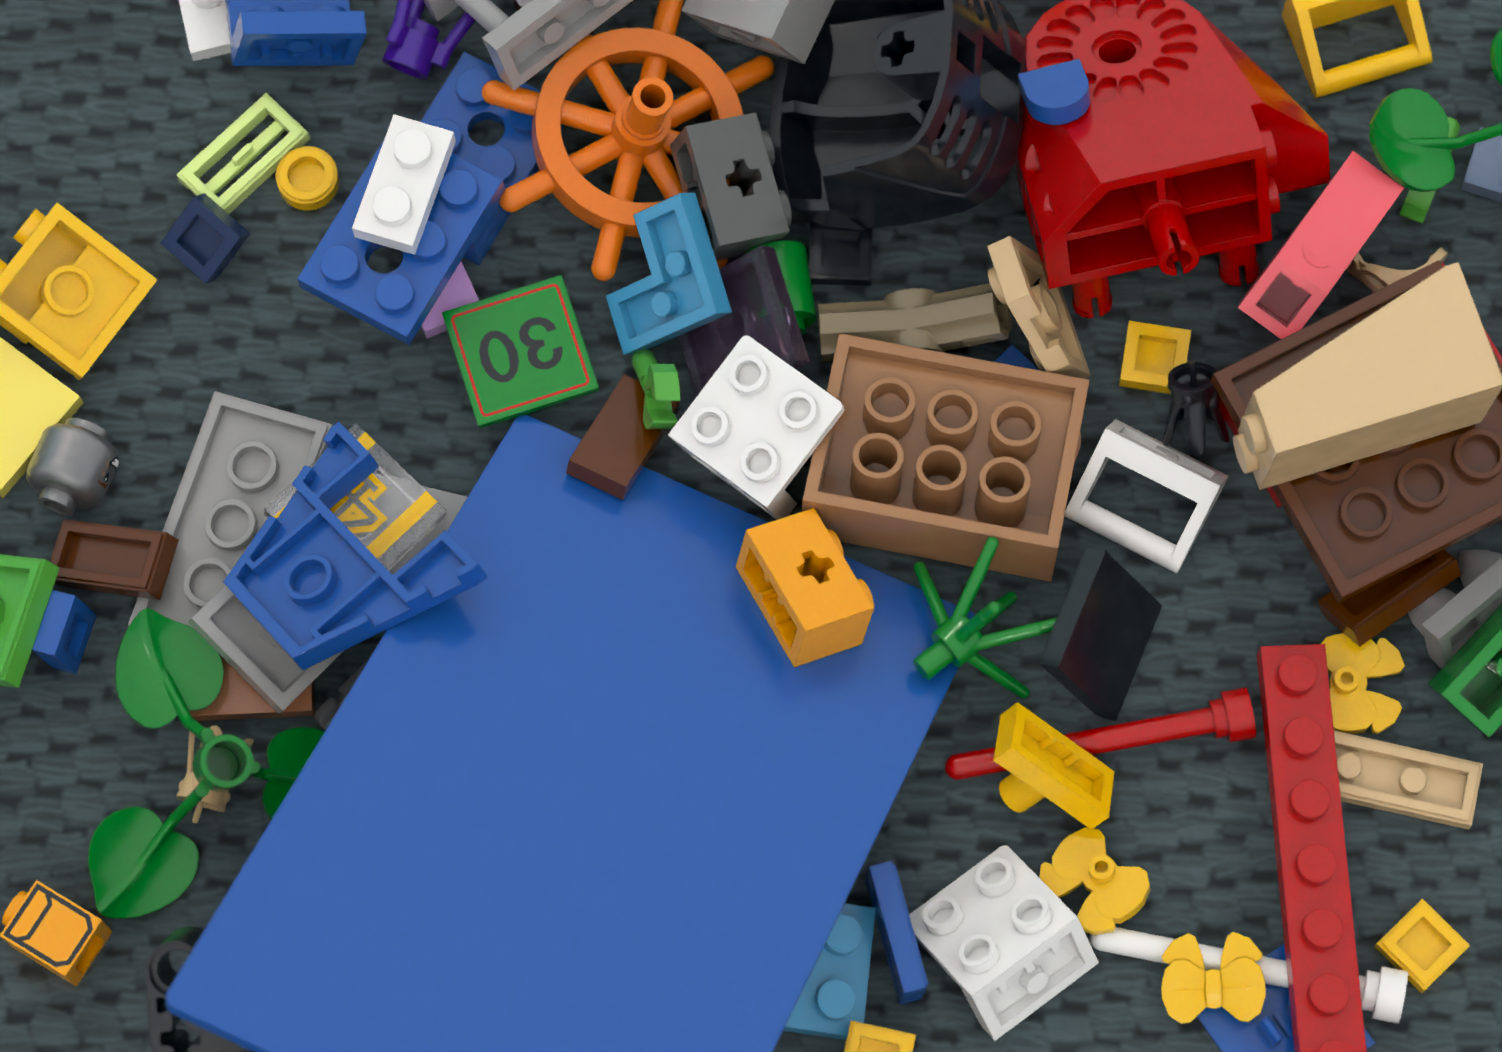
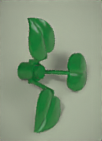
[1369,27,1502,192]
[87,608,325,919]

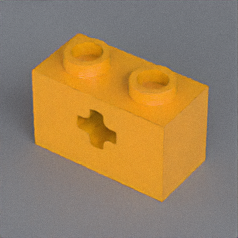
[736,508,874,667]

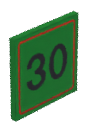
[442,275,600,429]

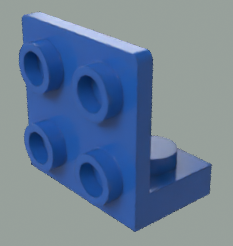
[226,0,367,66]

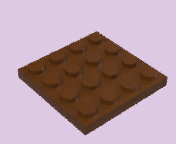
[1211,260,1502,603]

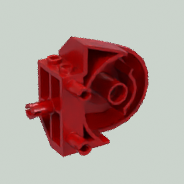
[1015,0,1331,318]

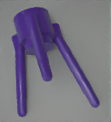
[382,0,476,80]

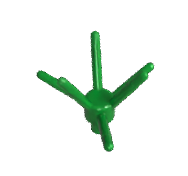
[913,537,1057,699]

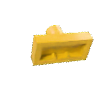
[993,702,1115,830]

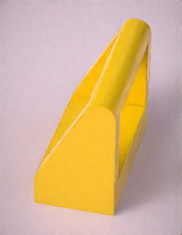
[1282,0,1432,99]

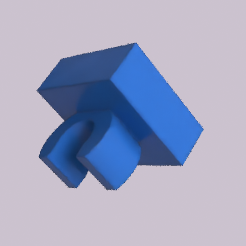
[32,590,97,674]

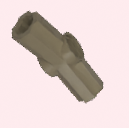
[818,283,1012,362]

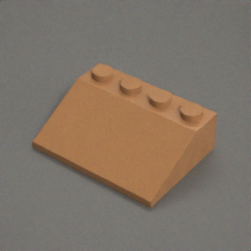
[802,333,1090,582]

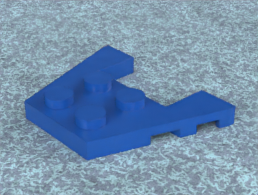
[223,421,488,670]

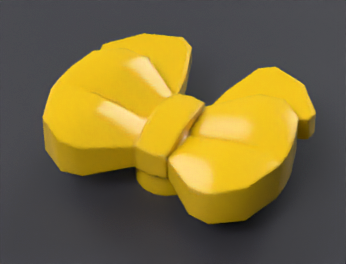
[1321,633,1405,735]
[1039,827,1151,935]
[1161,932,1266,1024]

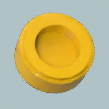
[276,146,339,210]

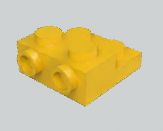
[0,202,158,380]

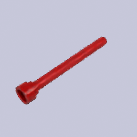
[944,687,1256,780]

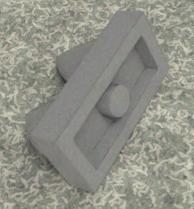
[1408,549,1502,669]

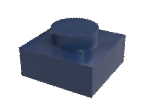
[161,193,251,284]

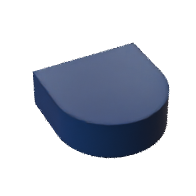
[1018,59,1090,125]

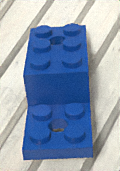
[297,52,565,345]

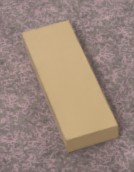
[1334,731,1483,830]

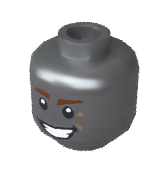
[26,418,120,517]

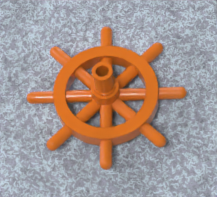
[482,0,775,281]

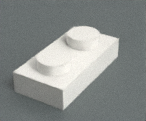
[352,115,456,255]

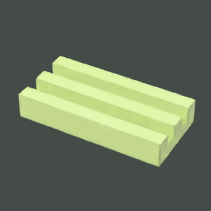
[176,93,310,214]

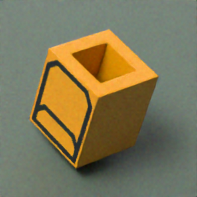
[0,880,113,987]

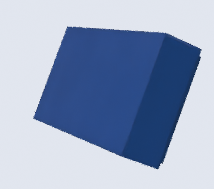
[865,861,928,1005]

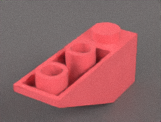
[1238,151,1404,339]

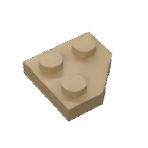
[987,236,1091,379]

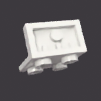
[668,335,844,520]
[909,845,1099,1041]

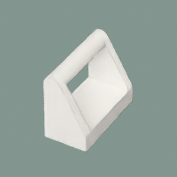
[1064,419,1229,574]

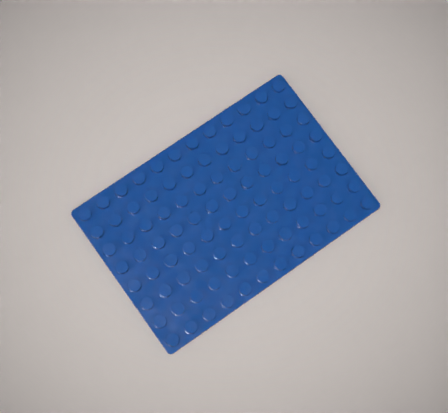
[165,415,975,1052]

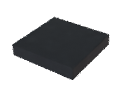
[1039,547,1162,721]

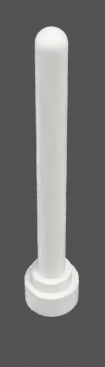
[1089,927,1408,1024]

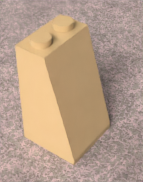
[1233,262,1502,490]

